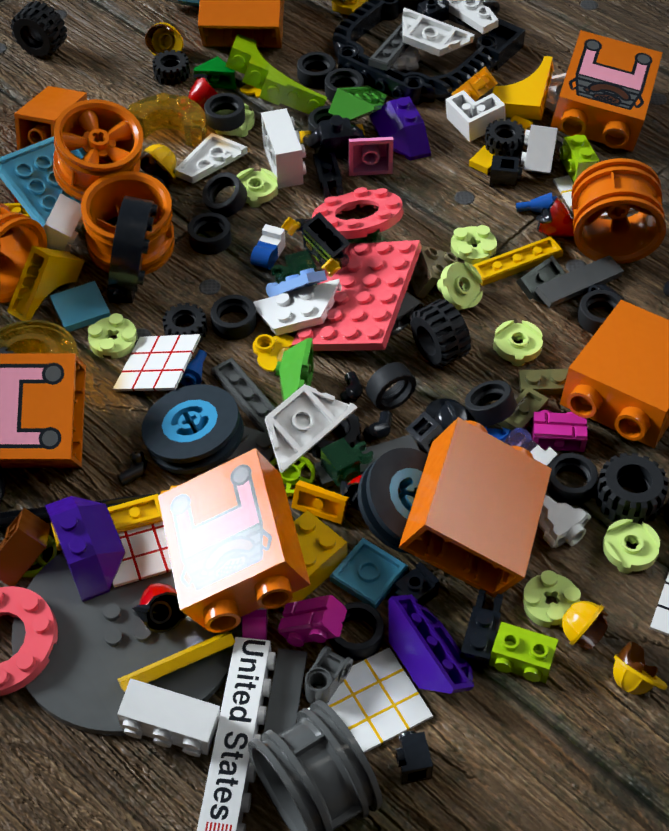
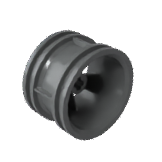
[248,700,383,831]

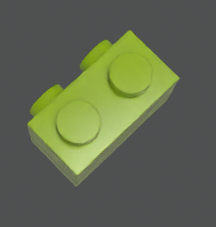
[559,135,600,183]
[489,622,559,683]

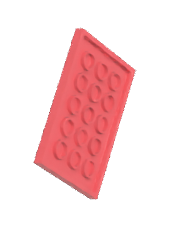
[292,240,422,351]

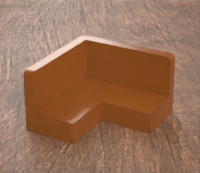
[0,508,51,586]

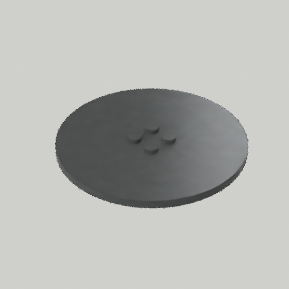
[11,551,242,736]

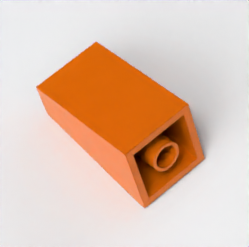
[14,86,87,150]

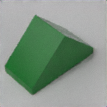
[193,56,236,89]

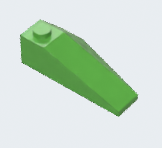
[328,86,387,121]
[276,338,314,402]

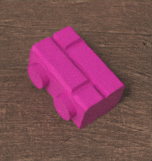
[531,410,588,452]
[278,595,347,647]

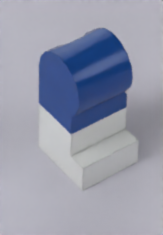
[250,224,286,270]

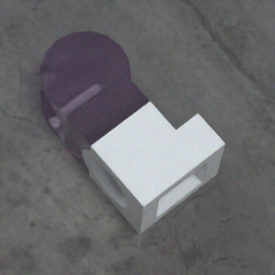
[504,428,557,466]

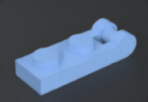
[266,268,327,297]

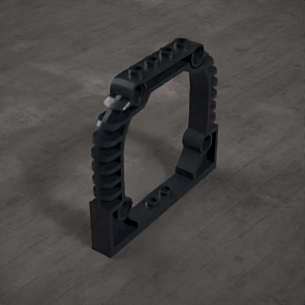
[332,0,525,105]

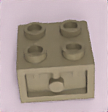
[410,245,463,299]

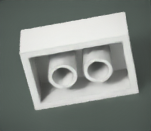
[261,108,306,189]
[117,678,220,757]

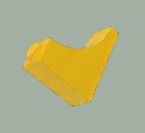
[489,56,554,120]
[7,246,84,322]

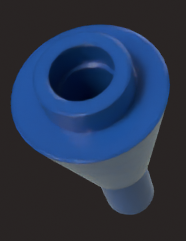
[516,192,557,213]
[180,350,207,386]

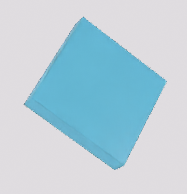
[50,281,111,333]
[330,538,408,609]

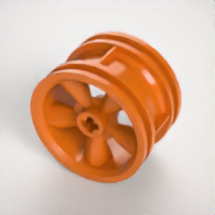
[53,99,143,201]
[571,158,666,264]
[81,171,175,275]
[0,202,47,303]

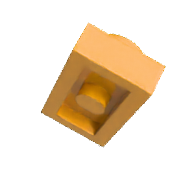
[451,66,498,102]
[291,480,349,524]

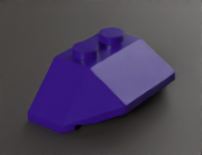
[369,97,431,161]
[45,496,125,602]
[389,594,474,694]

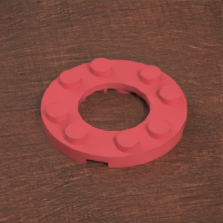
[312,187,404,239]
[0,586,58,696]

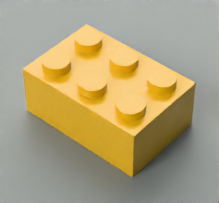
[282,510,348,608]

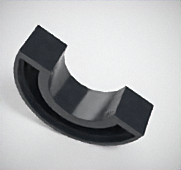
[108,195,158,292]

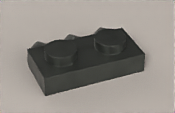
[516,255,566,305]

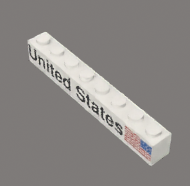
[197,637,276,831]

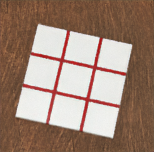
[113,334,201,391]
[113,521,172,588]

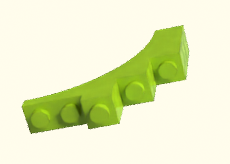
[225,33,327,114]

